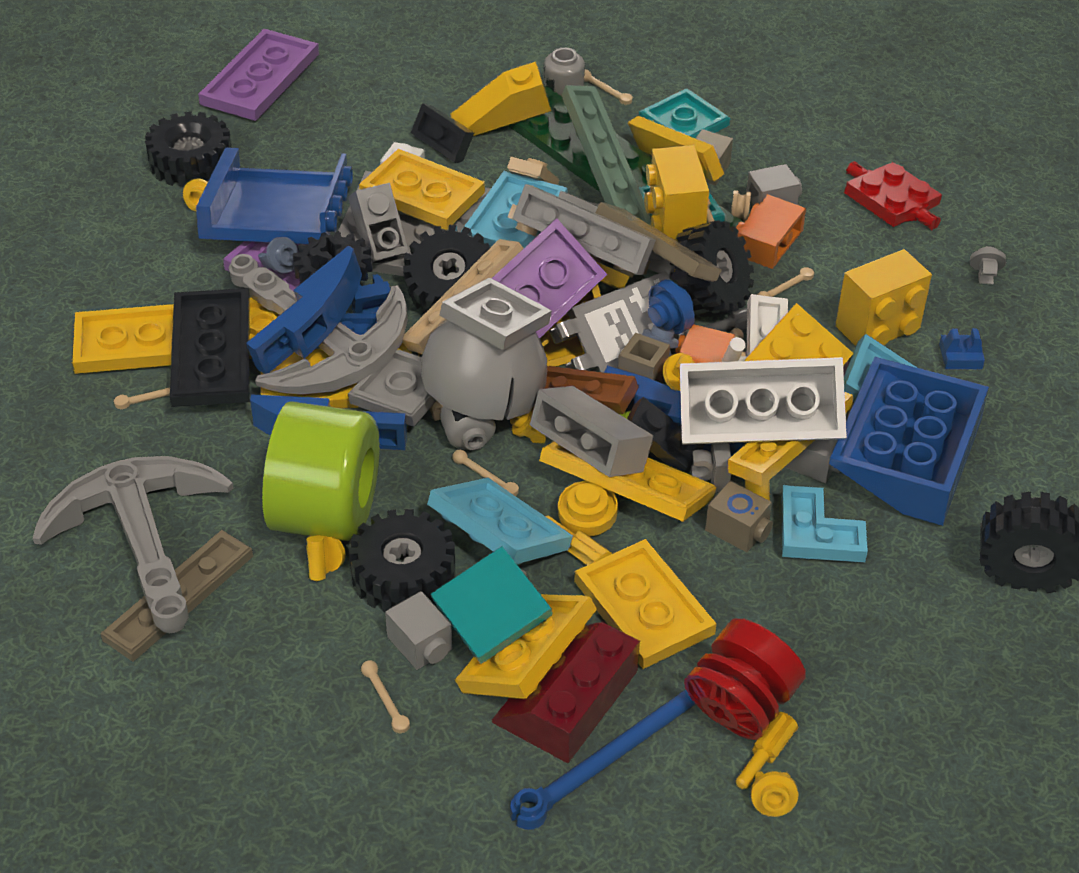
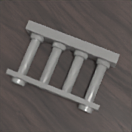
[512,184,678,278]

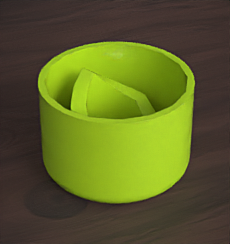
[262,401,380,541]

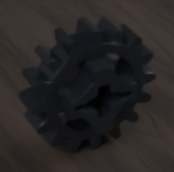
[293,231,373,284]

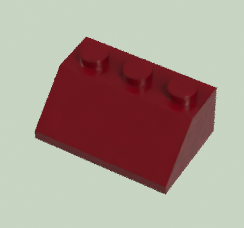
[492,622,640,763]

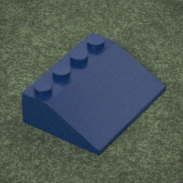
[829,357,989,526]

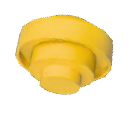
[558,480,618,537]

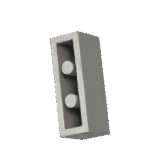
[530,386,653,477]

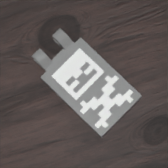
[549,271,689,372]

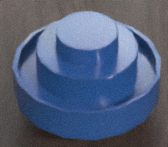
[648,279,695,335]

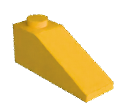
[451,61,551,136]

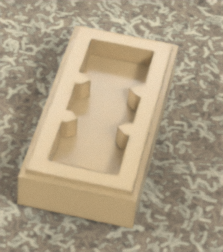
[507,157,559,185]

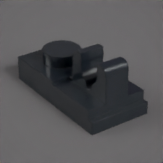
[410,103,474,163]
[627,397,705,473]

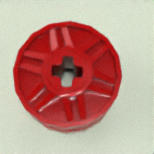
[684,619,806,740]

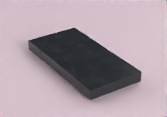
[170,288,250,407]

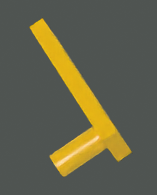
[628,116,724,182]
[728,392,853,501]

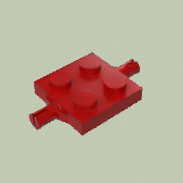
[844,161,942,230]

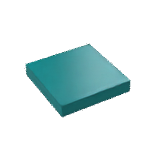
[639,88,730,139]
[431,546,553,664]

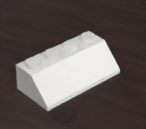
[680,357,847,445]

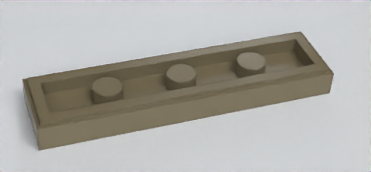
[595,202,722,282]
[101,530,253,662]

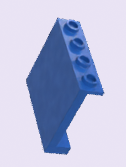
[196,148,353,244]

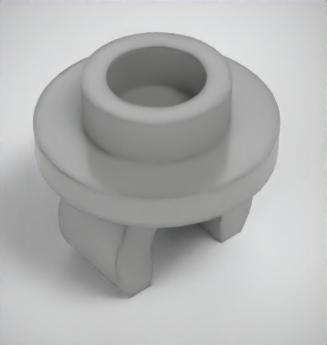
[970,247,1006,285]

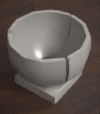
[421,278,552,420]

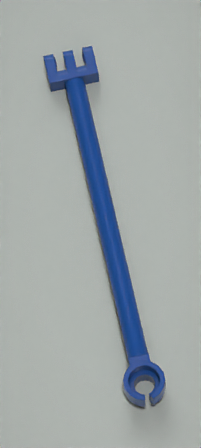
[510,690,695,830]

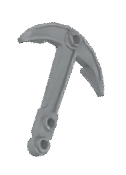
[229,254,408,394]
[33,456,233,633]

